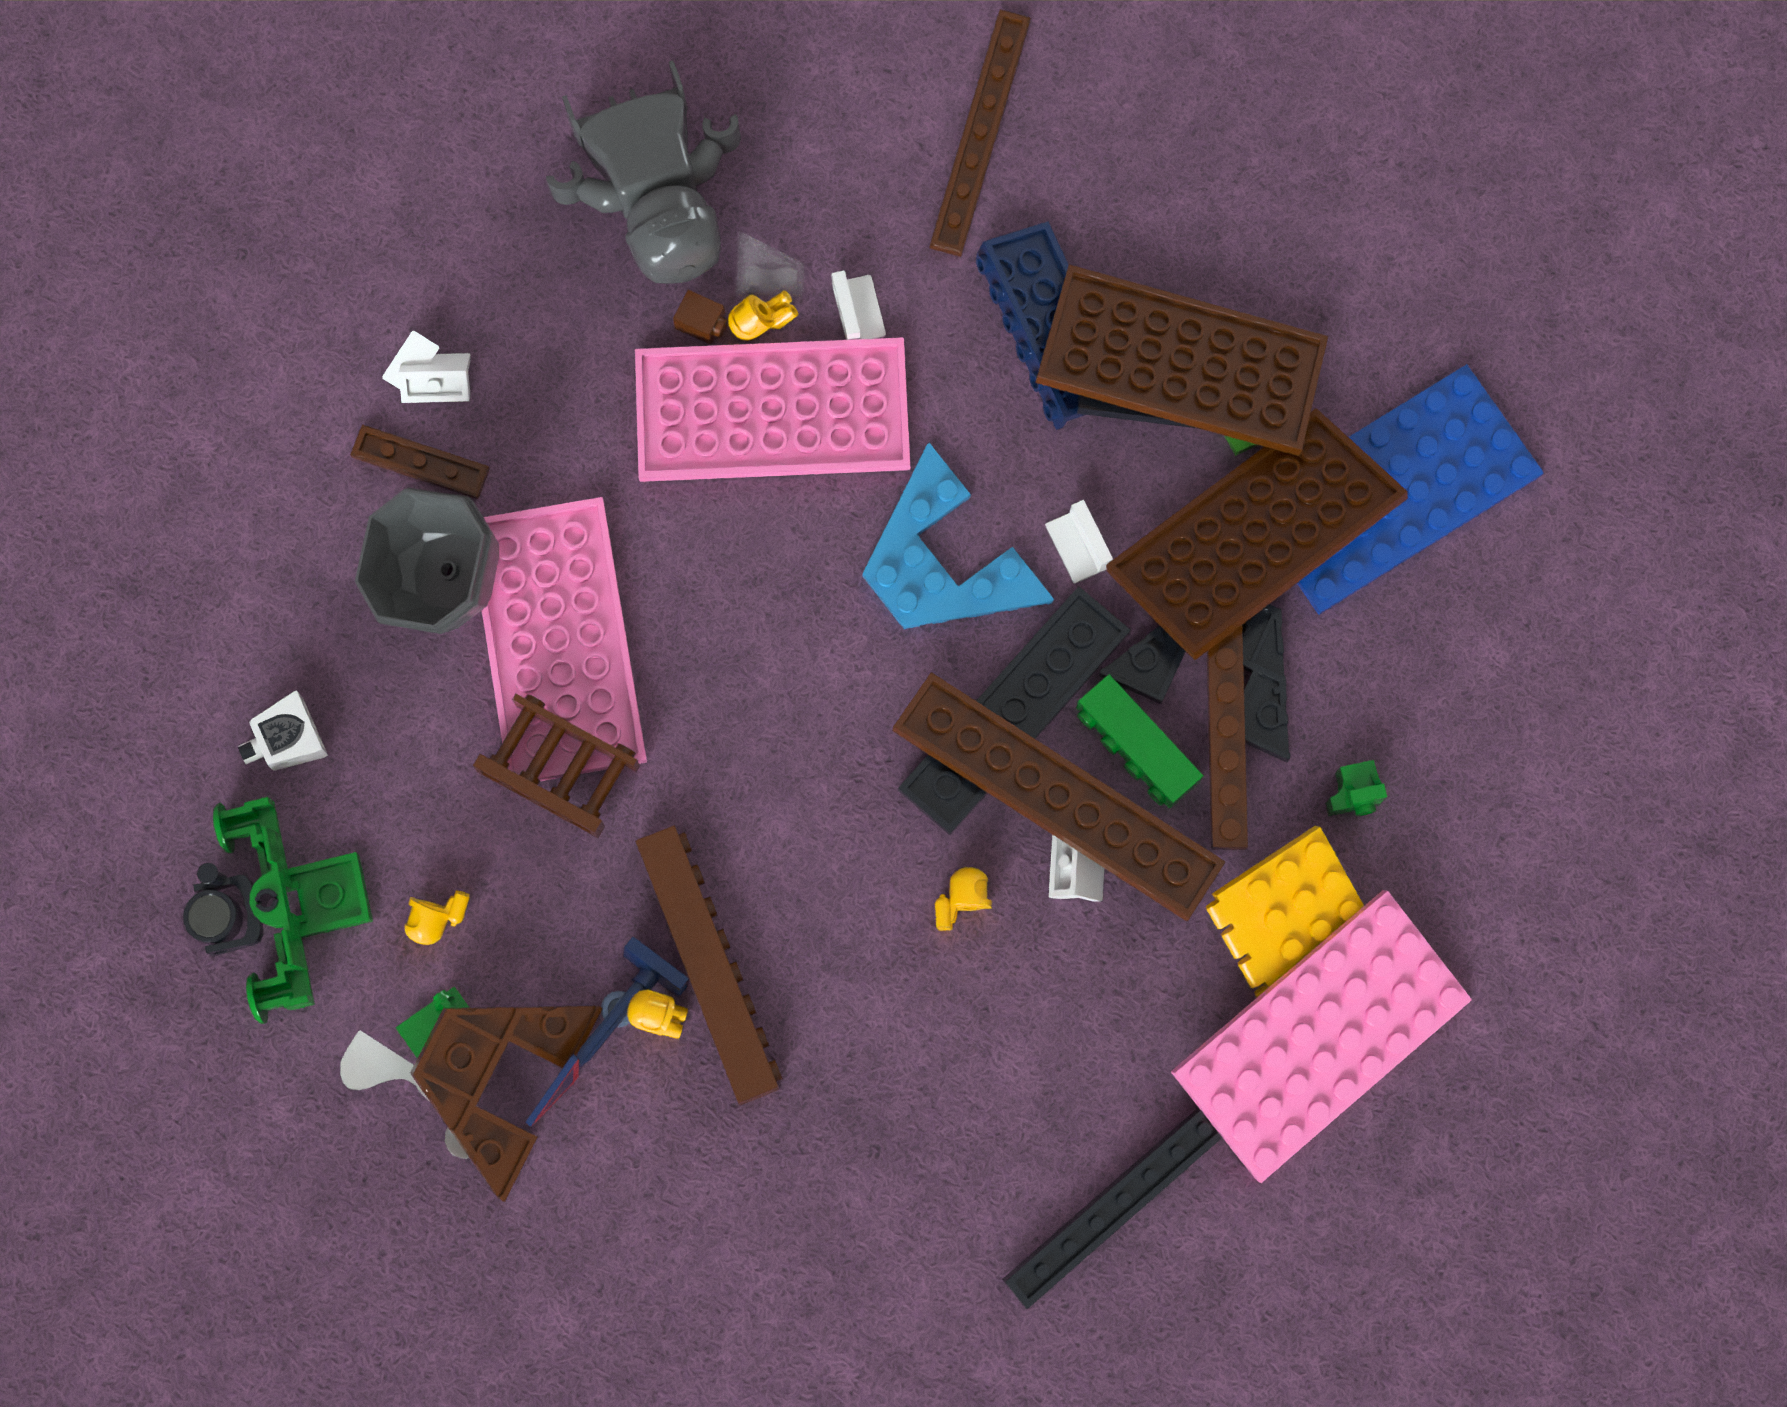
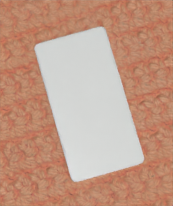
[383,331,439,389]

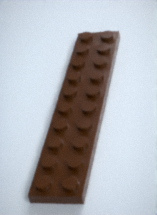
[892,672,1226,921]

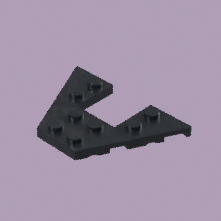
[1098,604,1290,762]

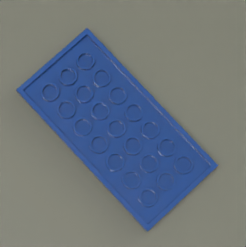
[1297,364,1544,615]

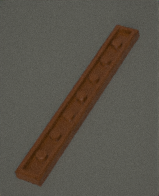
[930,10,1031,257]

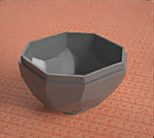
[355,488,499,634]

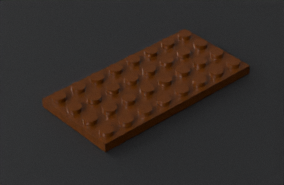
[1035,264,1328,456]
[1106,408,1408,660]

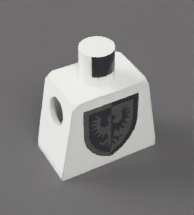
[238,691,328,771]

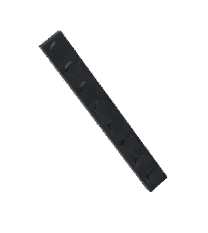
[1002,1107,1223,1309]

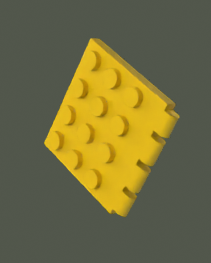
[1205,826,1364,998]

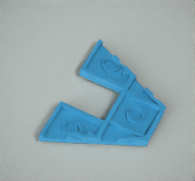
[863,443,1054,629]

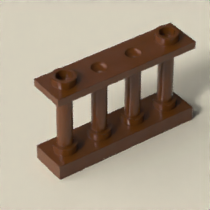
[473,693,640,838]

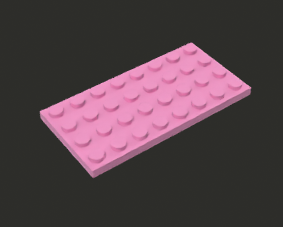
[635,338,910,482]
[482,497,647,781]
[1171,890,1472,1183]

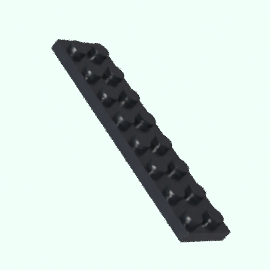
[898,586,1131,835]

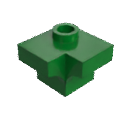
[1325,760,1387,817]

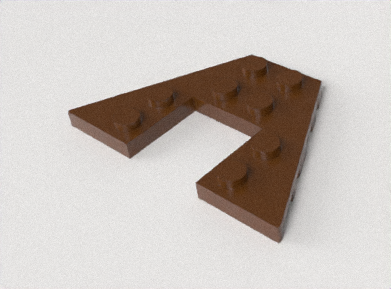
[410,1006,603,1202]

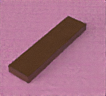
[350,424,490,499]

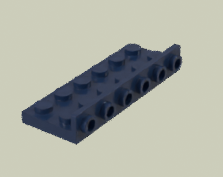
[976,221,1084,430]

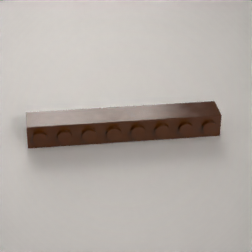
[636,825,783,1106]

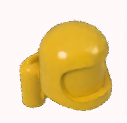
[728,290,798,341]
[935,867,992,931]
[404,890,470,945]
[627,990,688,1039]

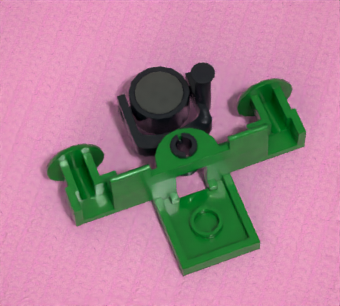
[183,797,373,1024]

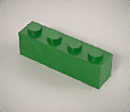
[1076,674,1203,809]

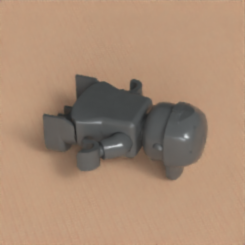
[546,61,741,284]

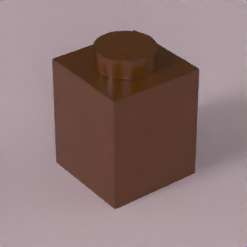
[673,290,728,345]

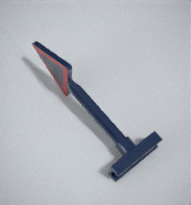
[525,937,689,1127]

